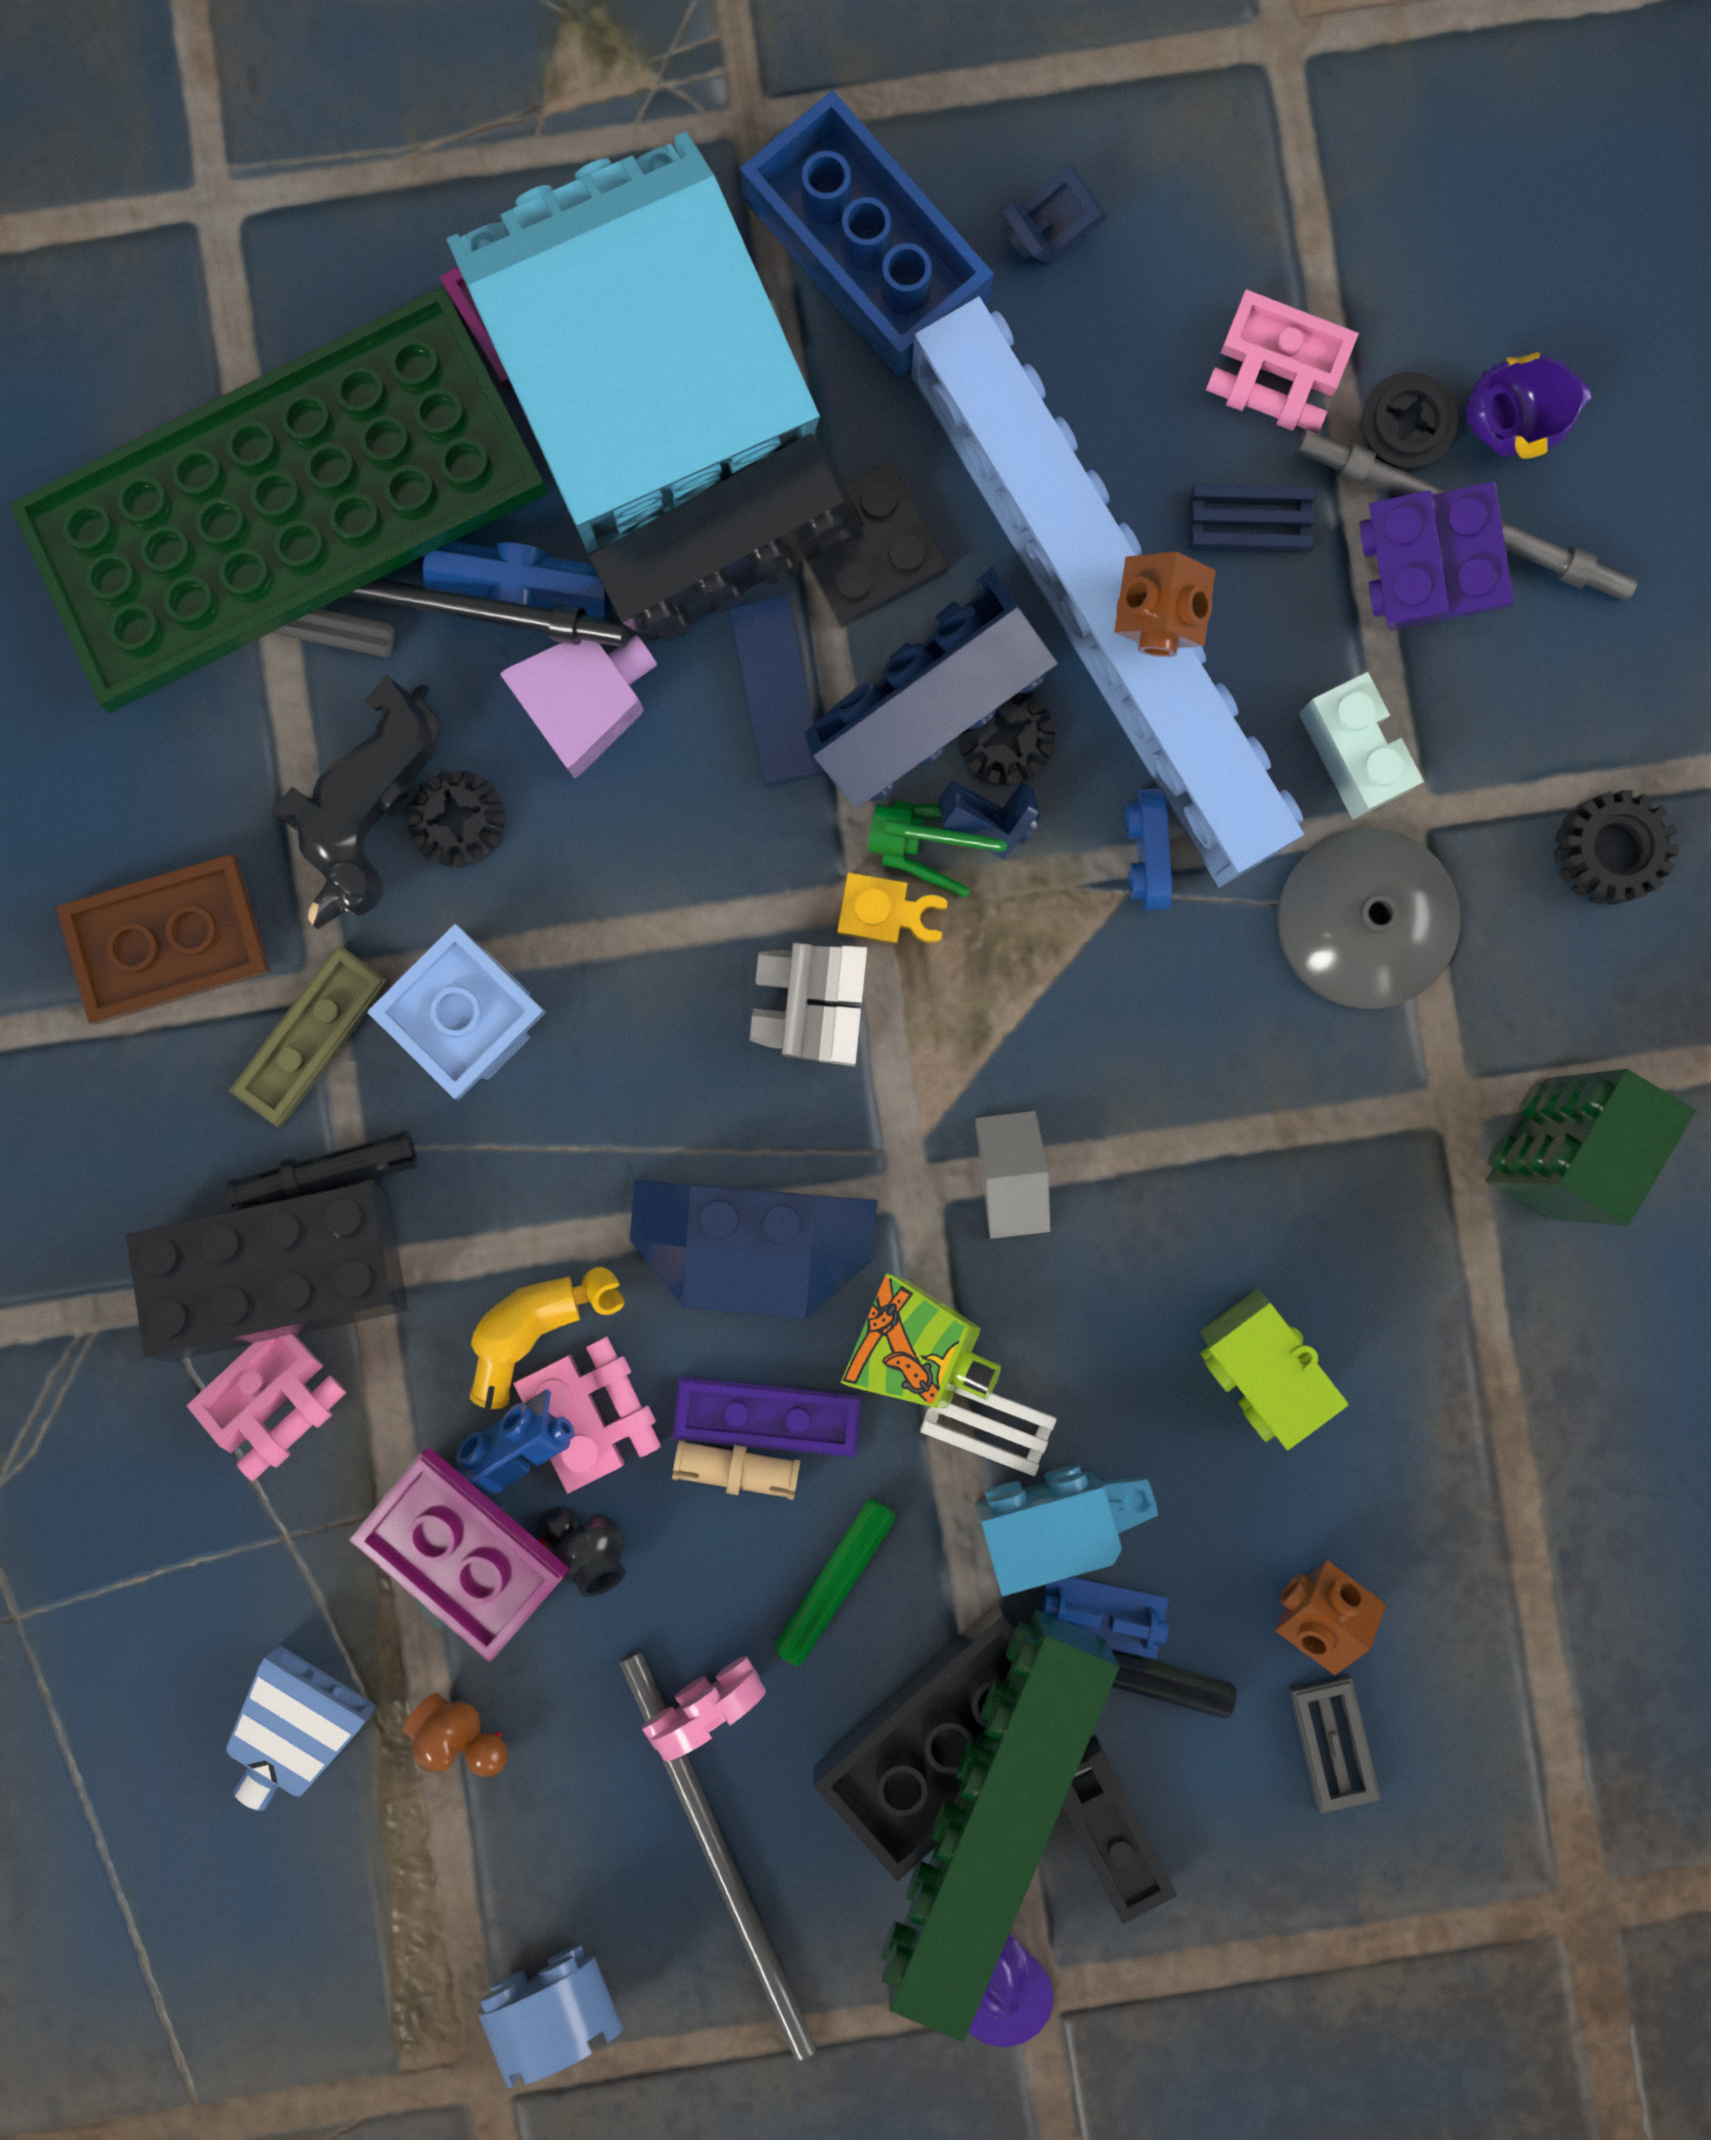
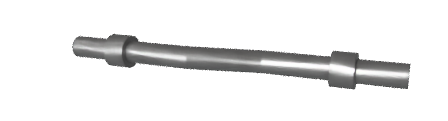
[1296,429,1637,602]

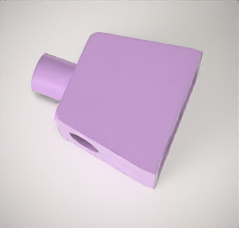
[500,635,657,779]

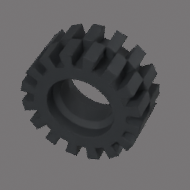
[1554,790,1679,905]

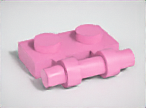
[1205,289,1359,434]
[187,1334,347,1482]
[513,1336,661,1494]

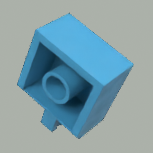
[975,1465,1158,1596]

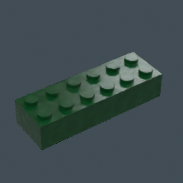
[881,1609,1120,2043]

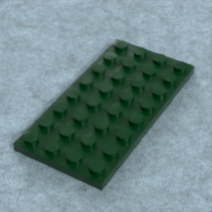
[9,286,549,714]

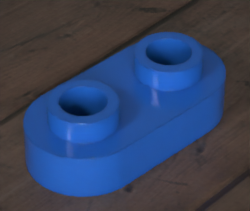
[1125,788,1172,911]

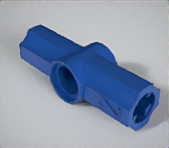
[423,541,611,618]

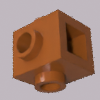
[1114,551,1216,657]
[1275,1560,1387,1675]

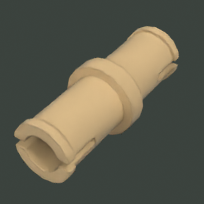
[672,1440,800,1500]

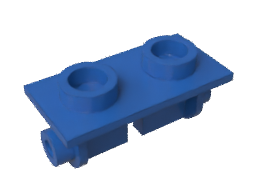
[456,1389,575,1495]
[1040,1577,1169,1659]

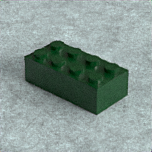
[1485,1069,1697,1226]

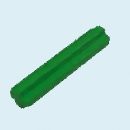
[774,1498,896,1666]

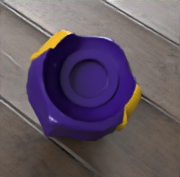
[1465,352,1592,459]

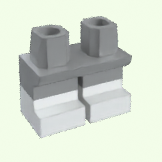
[750,943,867,1067]

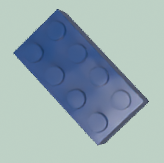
[739,90,994,378]

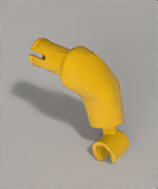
[470,1267,625,1409]

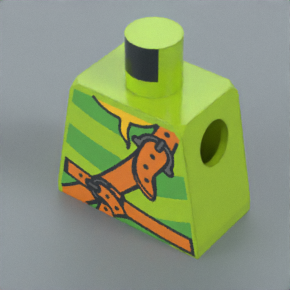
[841,1273,1001,1408]

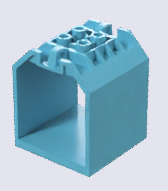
[446,131,820,555]

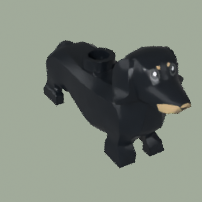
[271,675,441,929]

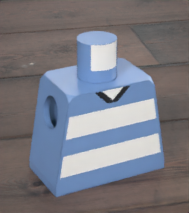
[226,1645,378,1811]

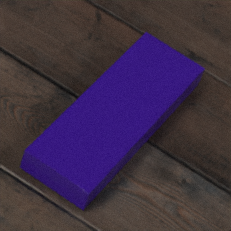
[673,1375,862,1457]

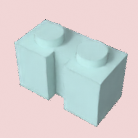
[1298,672,1424,820]

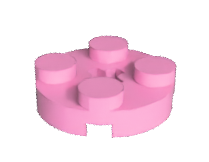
[641,1656,766,1761]

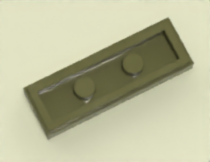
[229,944,391,1127]

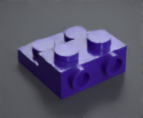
[1360,481,1514,631]

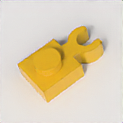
[837,872,948,945]

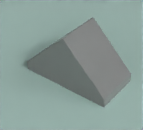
[975,1111,1051,1239]

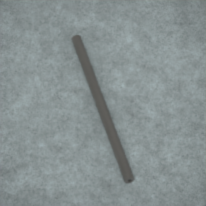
[619,1650,817,2061]

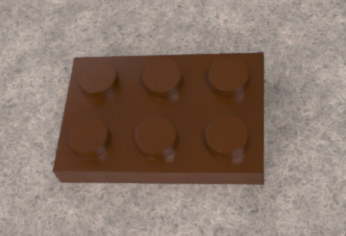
[55,854,272,1025]

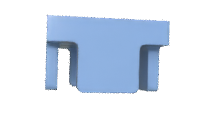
[367,924,546,1100]

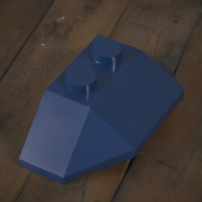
[630,1179,877,1318]

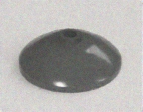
[1277,828,1460,1010]

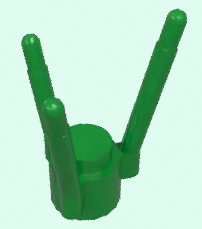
[868,800,1008,898]

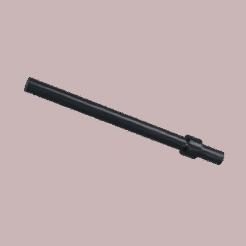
[343,578,631,647]

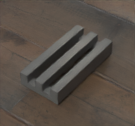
[1288,1674,1381,1814]

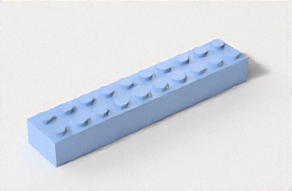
[911,296,1304,888]

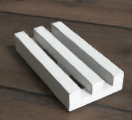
[920,1387,1057,1477]

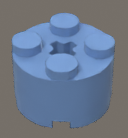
[477,1944,623,2088]

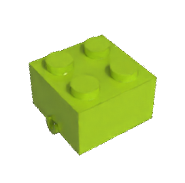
[1200,1288,1349,1451]

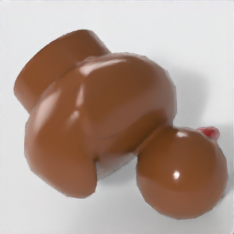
[403,1692,509,1778]

